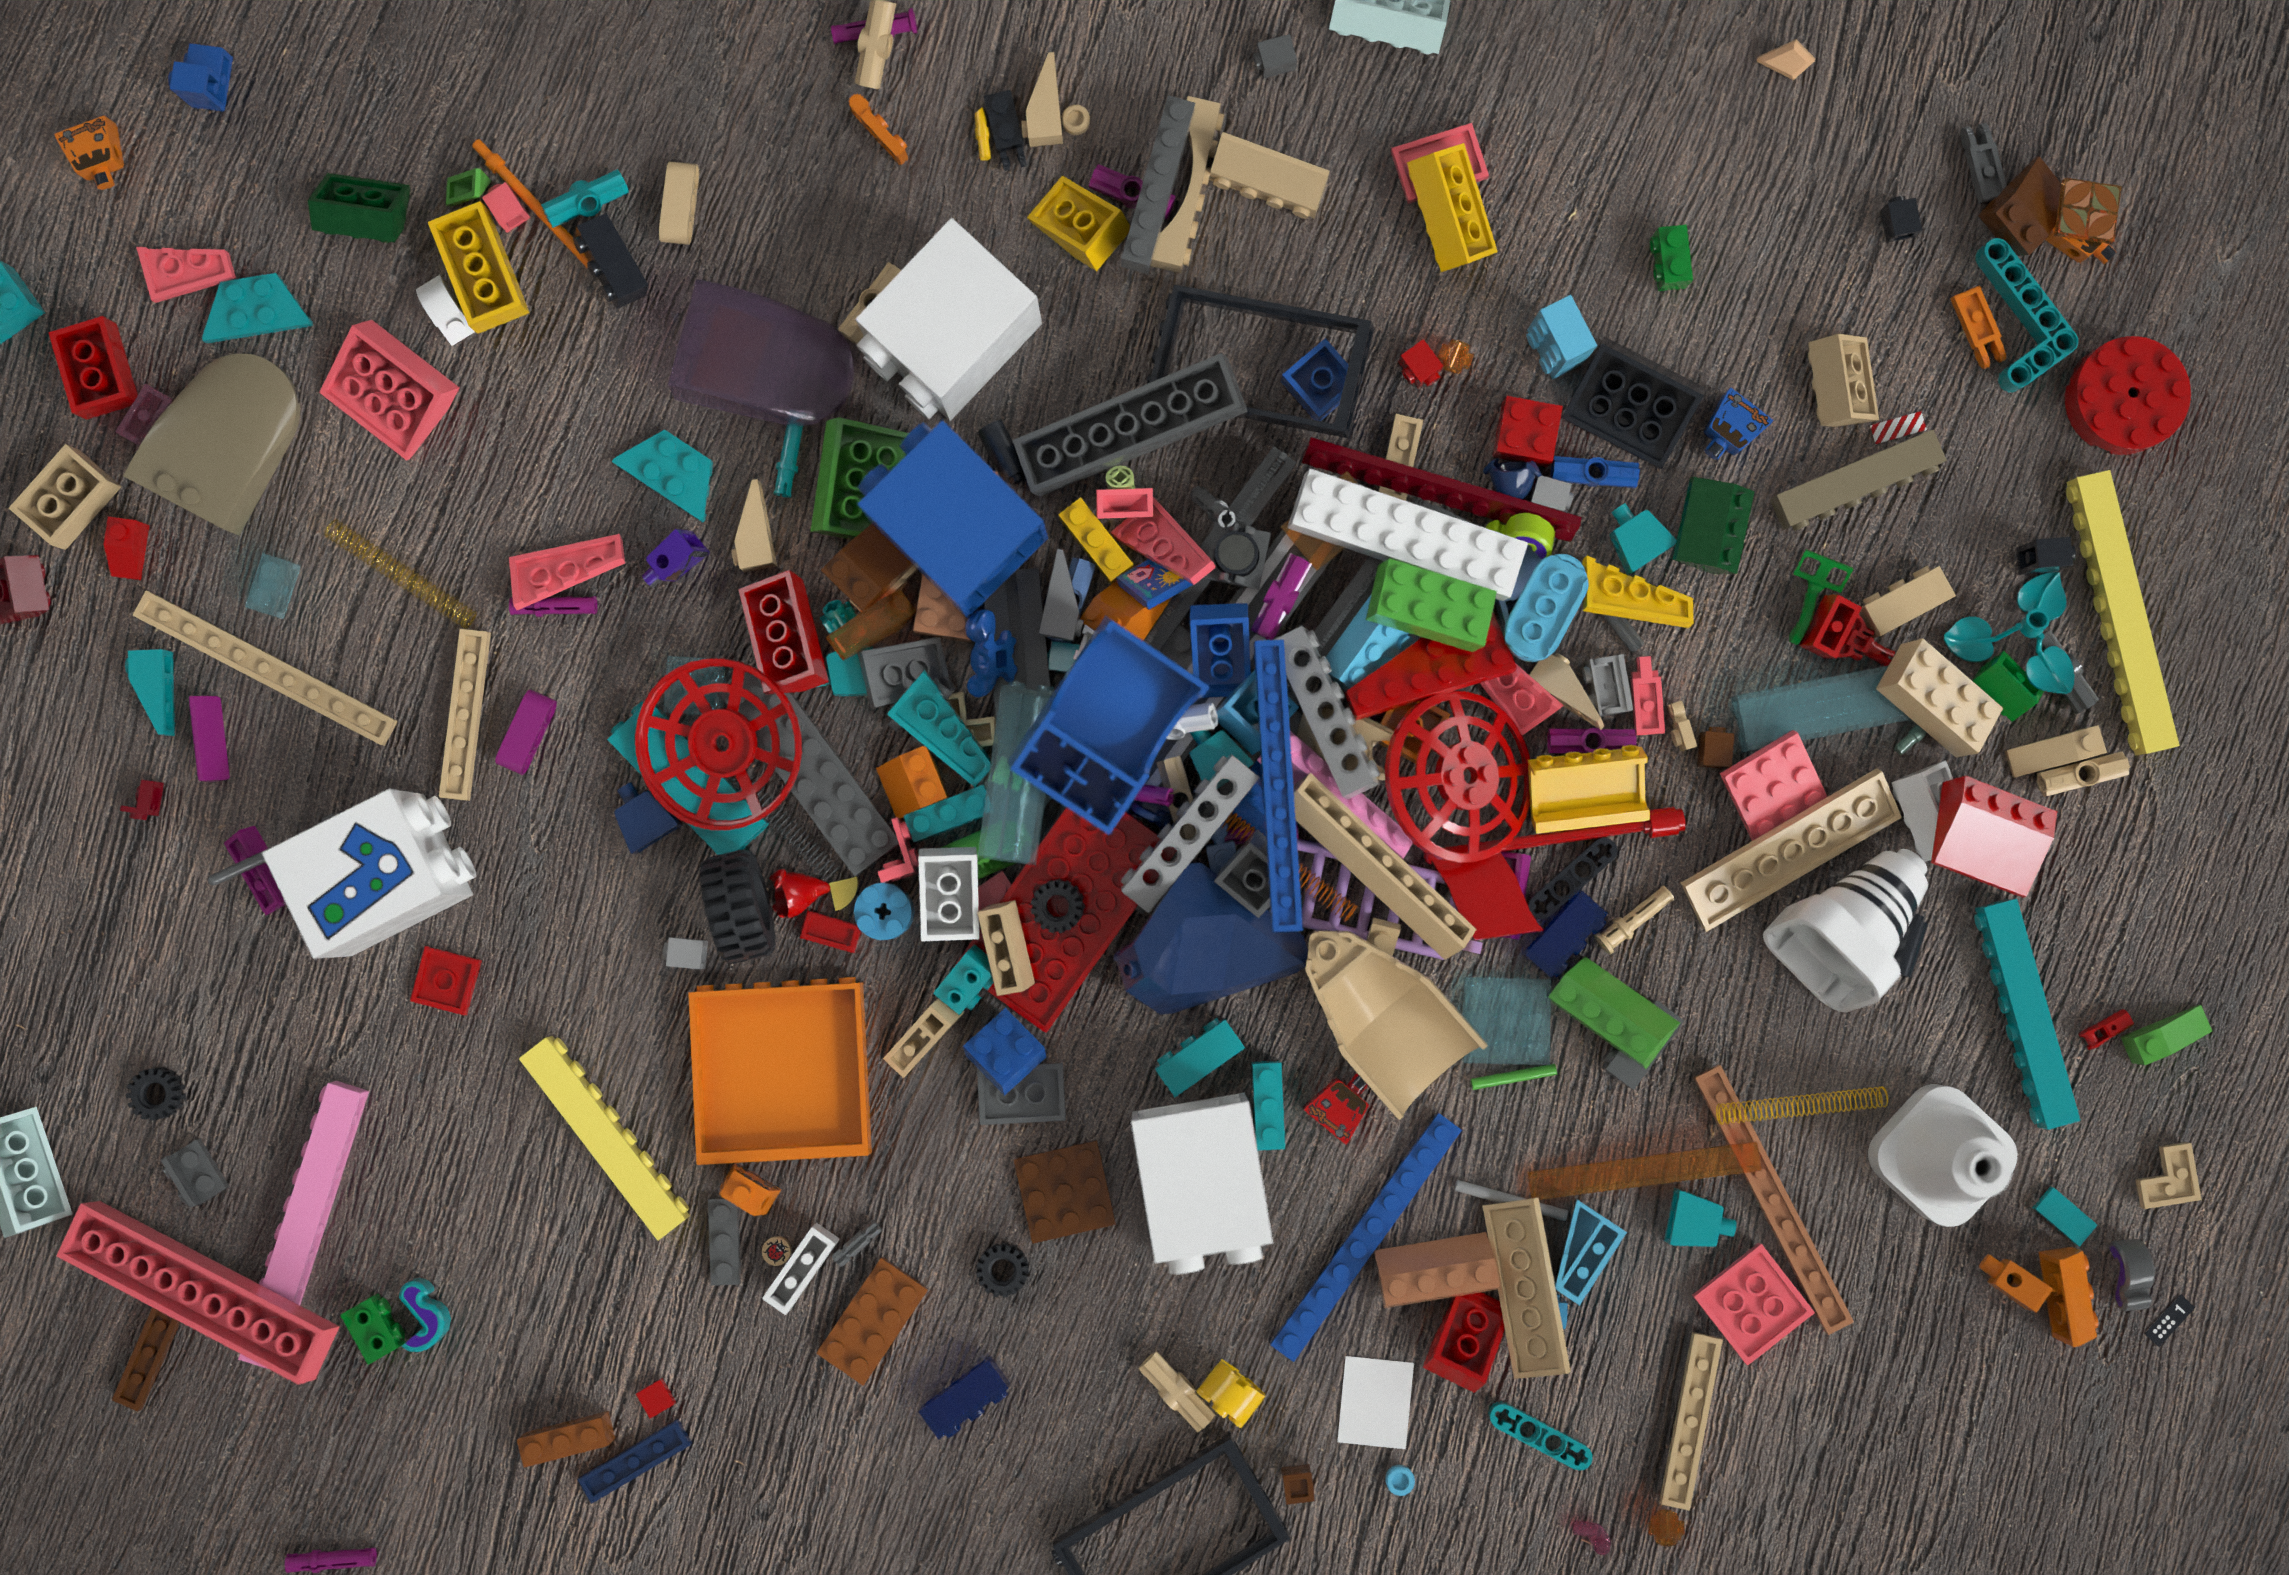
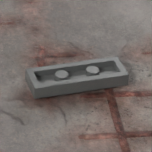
[708,1198,741,1286]

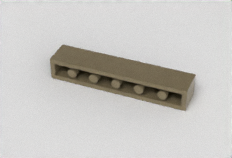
[1770,430,1947,531]

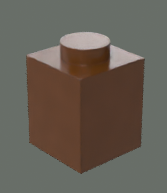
[1697,727,1734,769]

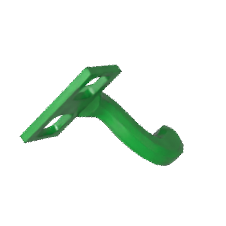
[1789,549,1854,645]

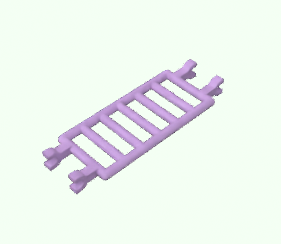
[1297,839,1483,960]

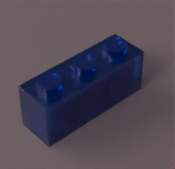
[1522,891,1608,978]
[918,1355,1010,1440]

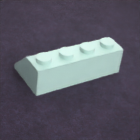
[1329,0,1450,54]
[0,1107,72,1238]

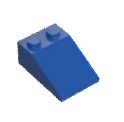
[1190,603,1251,698]

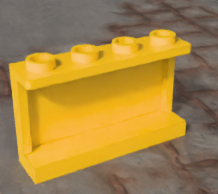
[1528,745,1650,834]

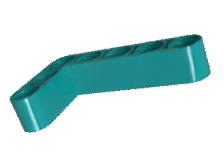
[1975,238,2078,392]

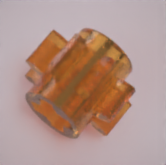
[1438,339,1474,374]
[1648,1510,1685,1547]

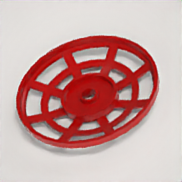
[635,658,802,830]
[1385,691,1530,863]

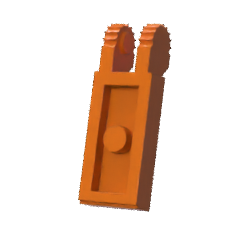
[848,93,908,165]
[1950,286,2007,369]

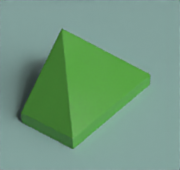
[446,168,492,207]

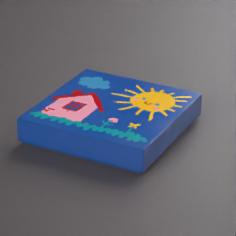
[1116,559,1193,610]

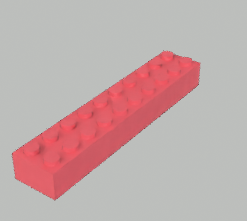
[56,1201,340,1385]

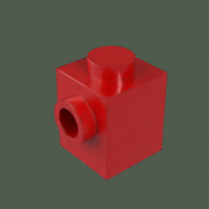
[1398,339,1443,388]

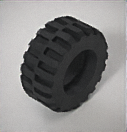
[700,849,776,964]

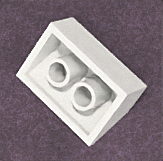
[1892,760,1953,862]

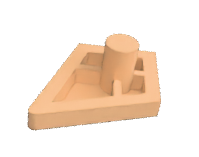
[1757,39,1815,80]

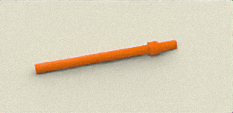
[472,139,589,268]

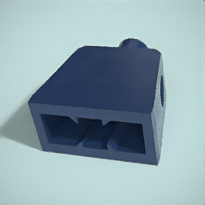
[614,782,683,854]

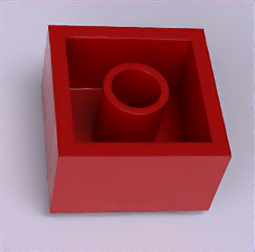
[1492,396,1563,467]

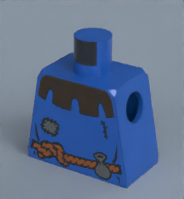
[1703,388,1773,460]

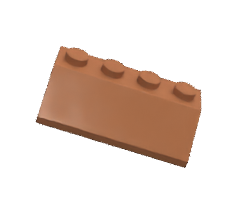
[1374,1232,1500,1308]

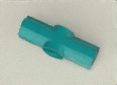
[541,169,629,228]

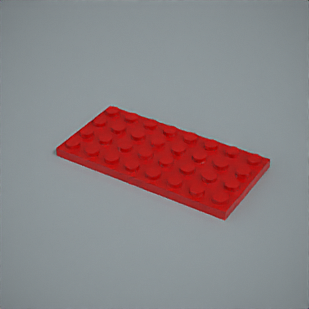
[954,807,1177,1033]

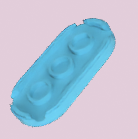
[1503,554,1589,662]

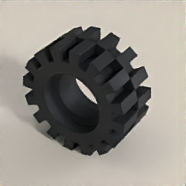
[1031,879,1085,933]
[126,1067,186,1120]
[976,1242,1029,1298]

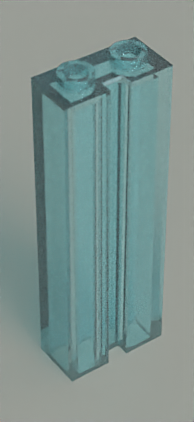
[1731,666,1912,753]
[978,681,1054,865]

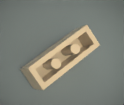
[1859,566,1956,638]
[977,900,1035,996]

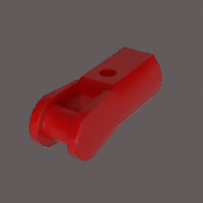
[2078,1009,2134,1050]

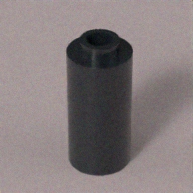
[977,420,1026,485]
[1893,914,1928,979]

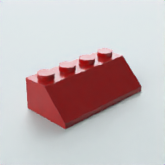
[738,570,829,694]

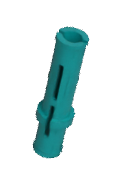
[773,411,806,498]

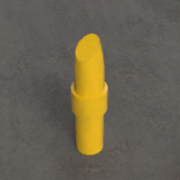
[975,107,991,160]

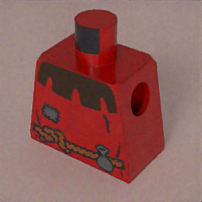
[1302,1073,1369,1145]

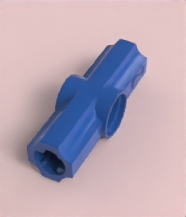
[1550,456,1640,488]

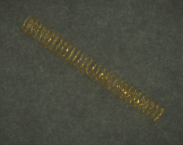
[324,519,477,629]

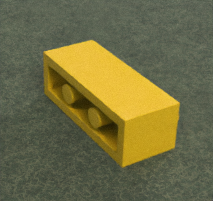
[1058,497,1133,585]

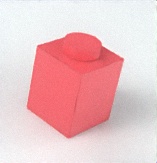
[482,182,531,233]

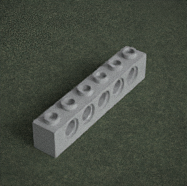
[1274,626,1380,799]
[1121,754,1259,913]

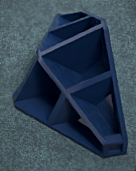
[1114,863,1308,1015]

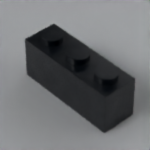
[573,213,648,309]

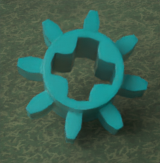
[820,600,857,635]

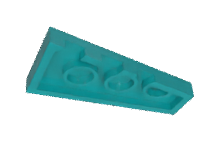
[887,669,994,787]

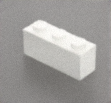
[762,1223,840,1315]

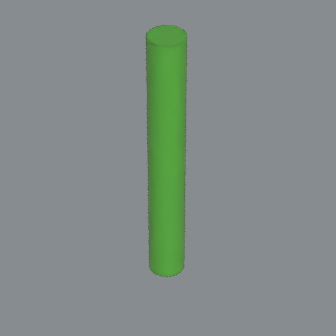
[1470,1064,1557,1090]

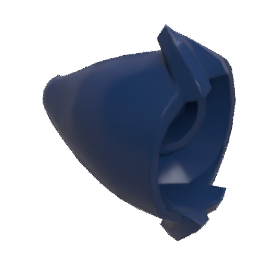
[1483,459,1542,500]

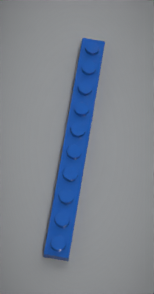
[1254,640,1303,933]
[1270,1112,1462,1362]

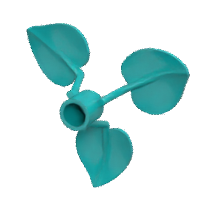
[1944,572,2075,694]

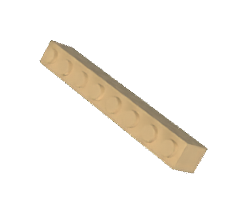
[1293,773,1477,960]

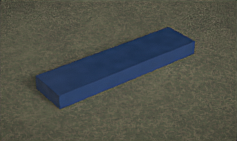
[577,1419,692,1504]

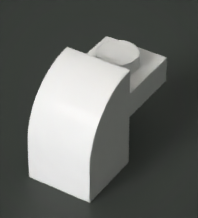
[416,275,475,346]

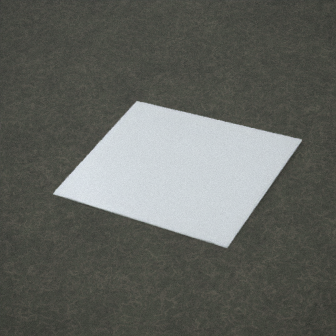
[1337,1356,1414,1449]

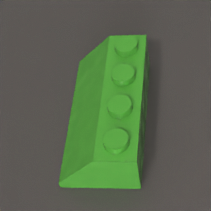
[1548,957,1680,1069]

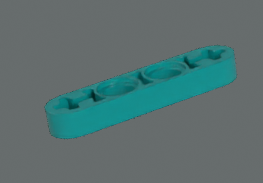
[1488,1401,1593,1471]

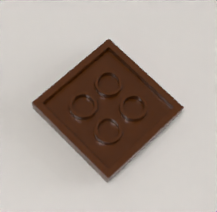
[1014,1140,1116,1244]

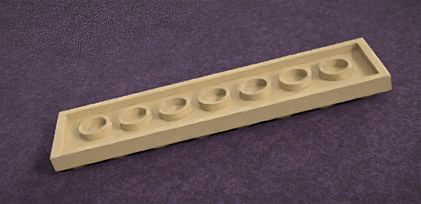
[1681,768,1902,932]

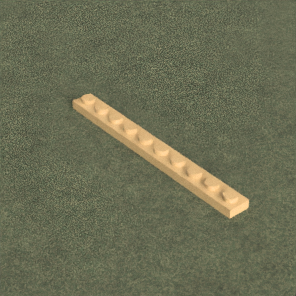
[133,591,398,746]

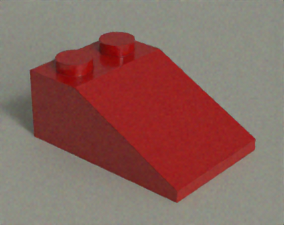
[1423,1292,1505,1393]

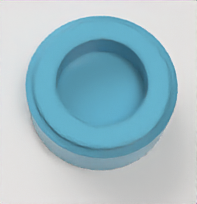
[1385,1465,1415,1496]

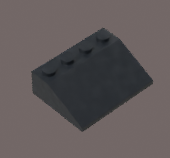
[1562,337,1705,469]

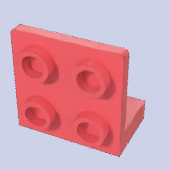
[878,817,919,883]

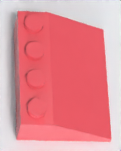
[319,320,460,460]

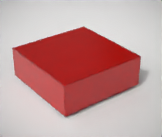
[636,1378,676,1419]

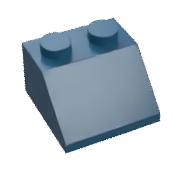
[1216,670,1299,755]

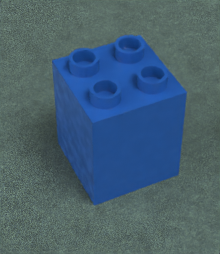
[858,420,1048,619]

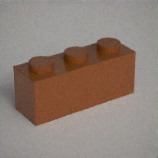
[517,1411,615,1468]

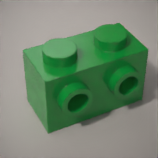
[1650,224,1693,291]
[1972,651,2044,722]
[340,1293,406,1365]

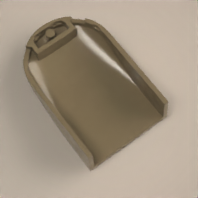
[123,354,300,536]

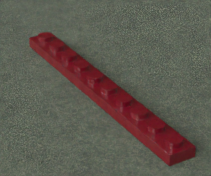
[1302,437,1582,542]

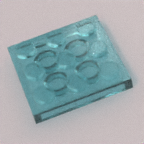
[1463,977,1551,1065]

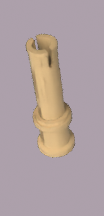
[1594,885,1674,955]

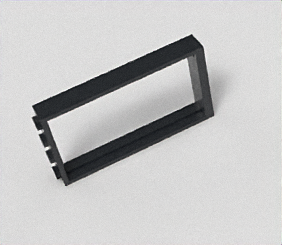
[1147,285,1375,438]

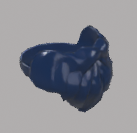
[1126,800,1171,830]

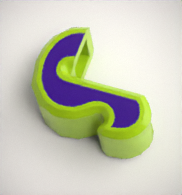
[1486,513,1555,559]

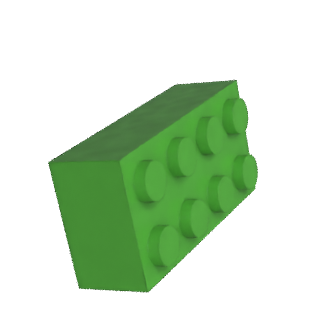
[1366,558,1497,652]

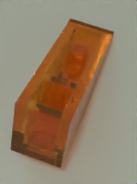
[826,589,916,661]

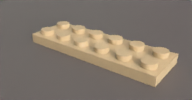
[1483,1197,1571,1379]

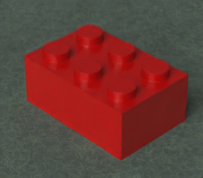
[48,316,140,420]

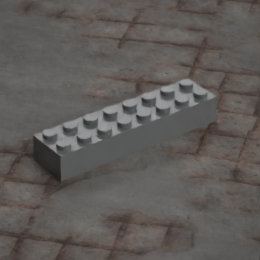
[1012,353,1248,497]
[719,665,900,877]

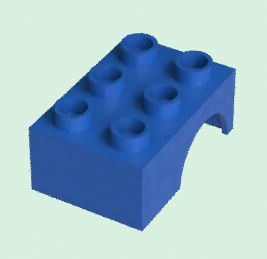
[1008,616,1210,835]

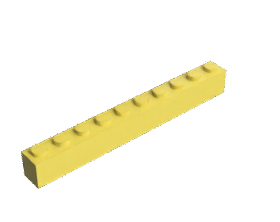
[2066,470,2180,755]

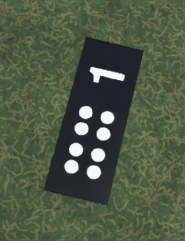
[2144,1294,2195,1347]

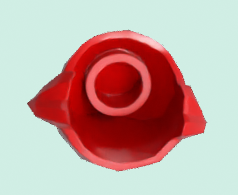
[769,869,831,918]

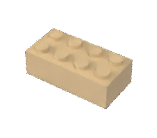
[1876,639,2003,758]

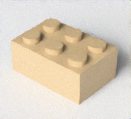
[9,444,122,550]

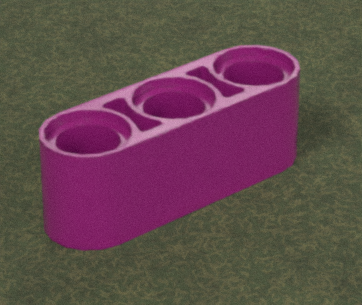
[495,689,557,775]

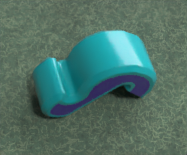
[399,1278,451,1352]

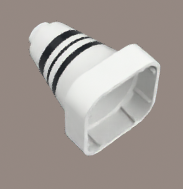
[1763,849,1928,1012]

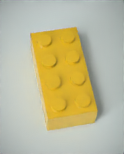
[428,201,530,334]

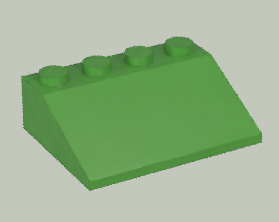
[810,417,909,539]

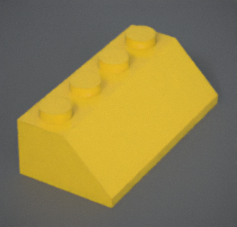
[1407,143,1498,272]

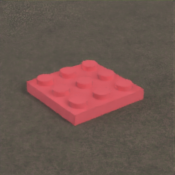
[1720,730,1827,841]
[1692,1243,1815,1366]

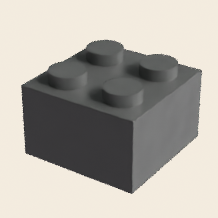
[1214,830,1301,918]

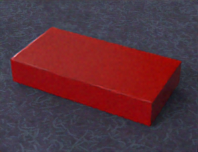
[799,910,861,953]

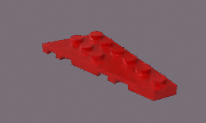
[1345,611,1517,721]

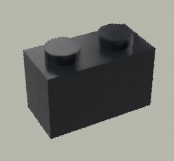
[2016,537,2076,576]

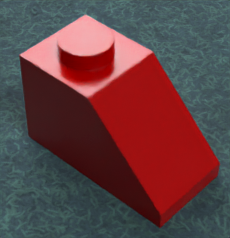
[103,516,150,581]

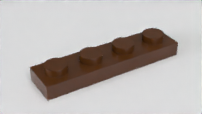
[112,1307,180,1412]

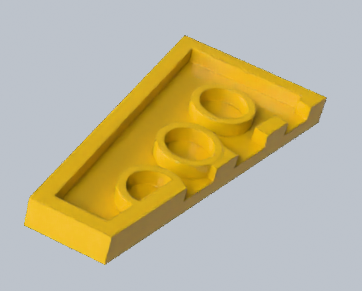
[1582,556,1694,628]

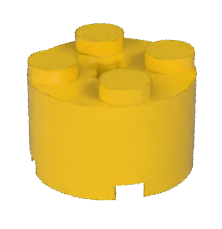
[1196,1359,1265,1428]

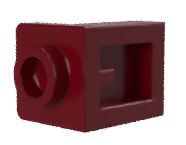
[120,780,164,820]

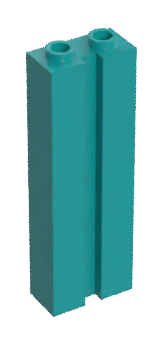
[607,701,770,855]

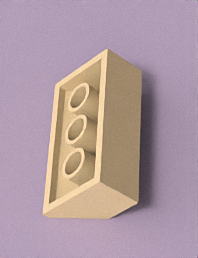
[1210,132,1330,219]

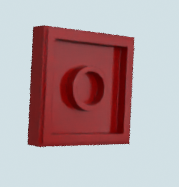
[410,946,482,1016]

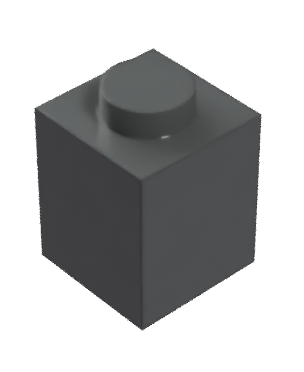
[1253,34,1297,79]

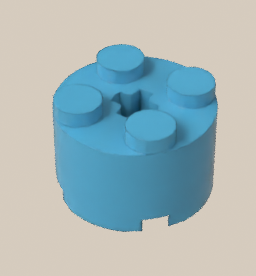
[854,883,915,940]

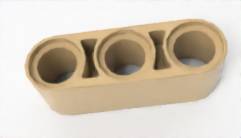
[659,161,699,245]

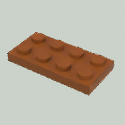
[816,1257,929,1386]

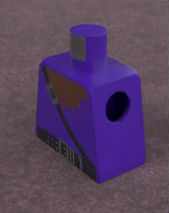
[642,529,710,588]

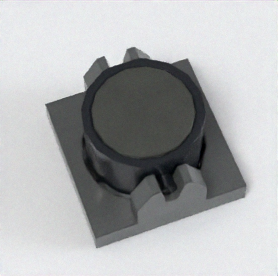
[1203,522,1271,590]

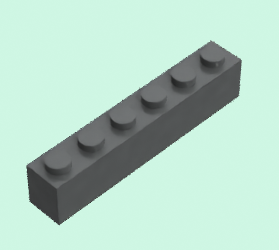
[1121,95,1195,274]

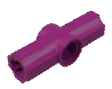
[1089,164,1176,220]
[1251,553,1312,640]
[1547,728,1636,754]

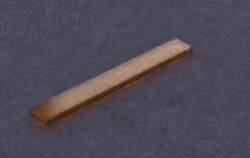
[1527,1141,1762,1200]

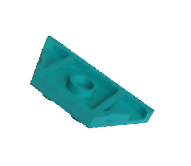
[202,273,313,344]
[612,430,713,523]

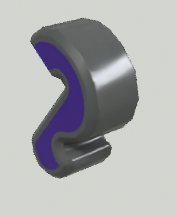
[2109,1239,2155,1311]

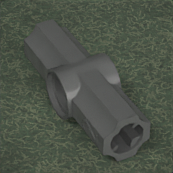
[2027,630,2099,714]

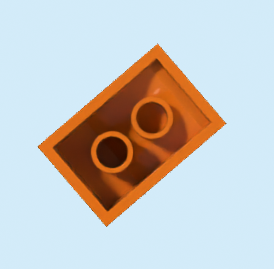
[1080,563,1172,641]

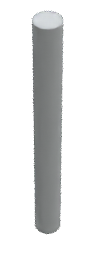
[1454,1180,1568,1221]

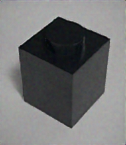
[1880,196,1922,243]

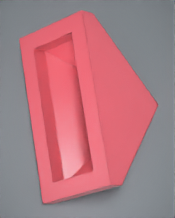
[1096,488,1153,519]

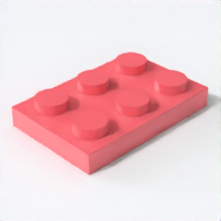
[1391,123,1489,204]

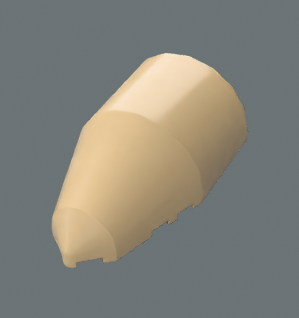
[1306,930,1488,1120]

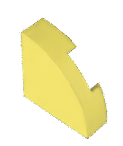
[829,877,859,911]

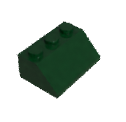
[308,173,410,243]
[1672,477,1755,574]

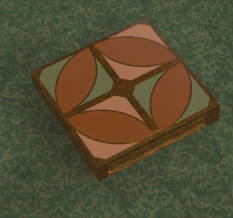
[2054,178,2122,244]

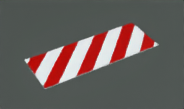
[1870,411,1927,444]

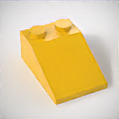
[1027,175,1131,271]

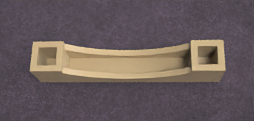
[1151,96,1225,273]

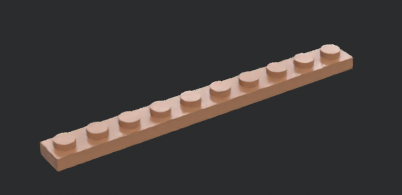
[1693,1064,1854,1335]

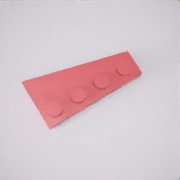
[1110,497,1216,585]
[509,534,625,610]
[1480,663,1564,735]

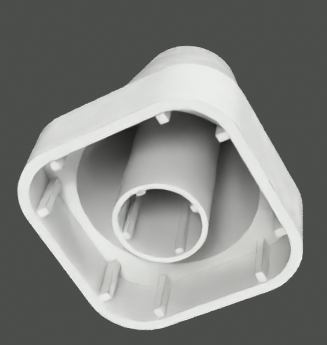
[1868,1084,2017,1227]

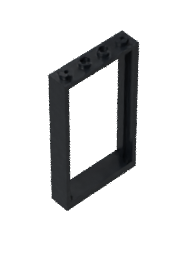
[1051,1433,1291,1575]

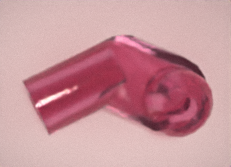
[1573,1520,1611,1555]

